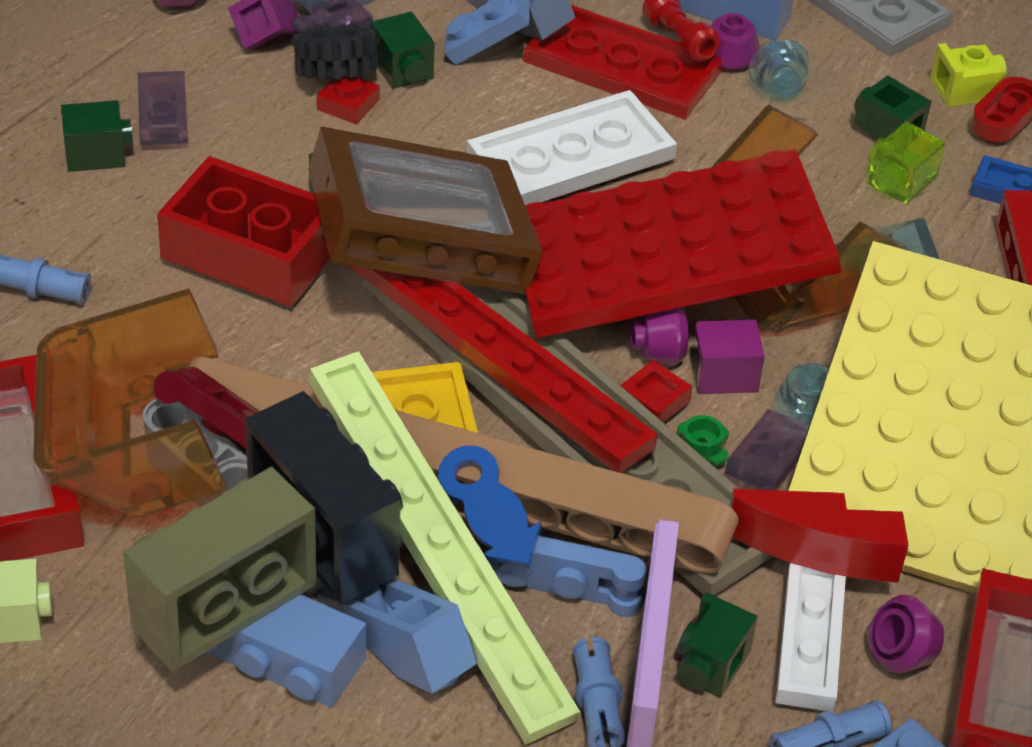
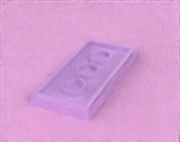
[626,520,679,747]

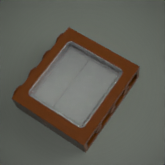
[308,126,543,294]

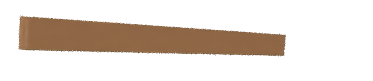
[188,357,739,574]

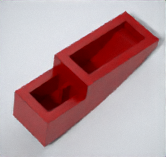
[729,488,909,583]

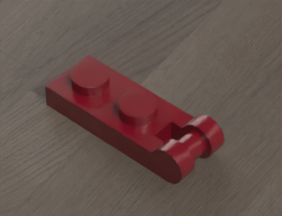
[153,367,260,456]

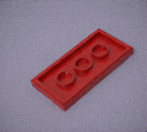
[523,4,723,120]

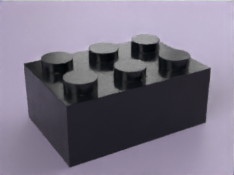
[245,391,403,605]

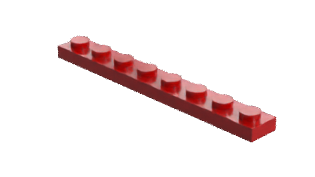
[326,244,658,473]

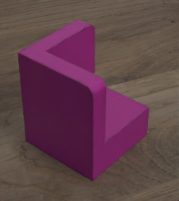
[228,0,304,50]
[695,320,765,394]

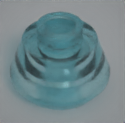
[749,39,809,99]
[774,363,829,430]

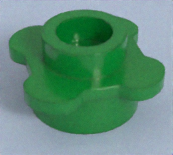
[676,415,729,466]

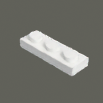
[775,563,846,712]

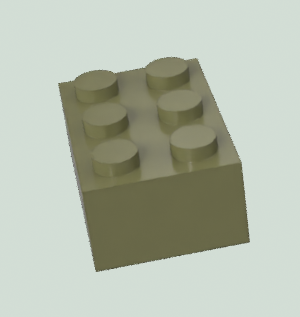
[123,467,316,672]

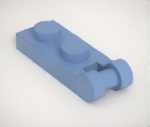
[488,536,646,617]

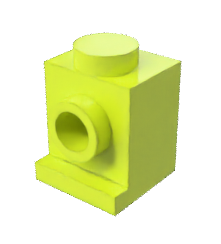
[930,43,1006,107]

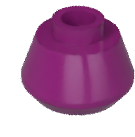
[711,13,761,71]
[629,307,688,366]
[869,595,944,673]

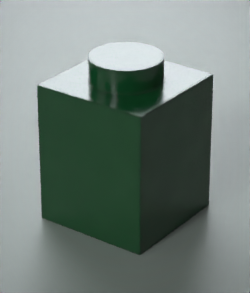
[370,11,435,89]
[61,100,133,172]

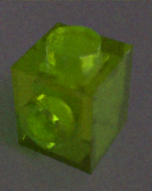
[868,121,946,205]

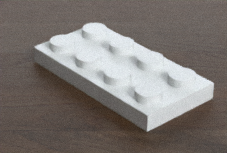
[466,90,677,205]

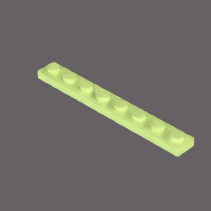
[308,351,580,745]

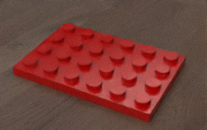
[525,149,841,338]

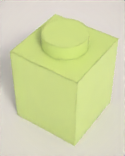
[0,559,52,643]

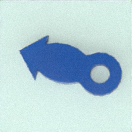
[438,446,542,569]

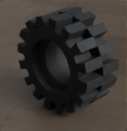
[293,25,378,79]

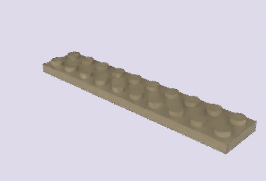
[362,277,773,595]

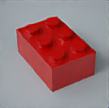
[157,156,330,307]

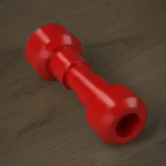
[642,0,721,62]

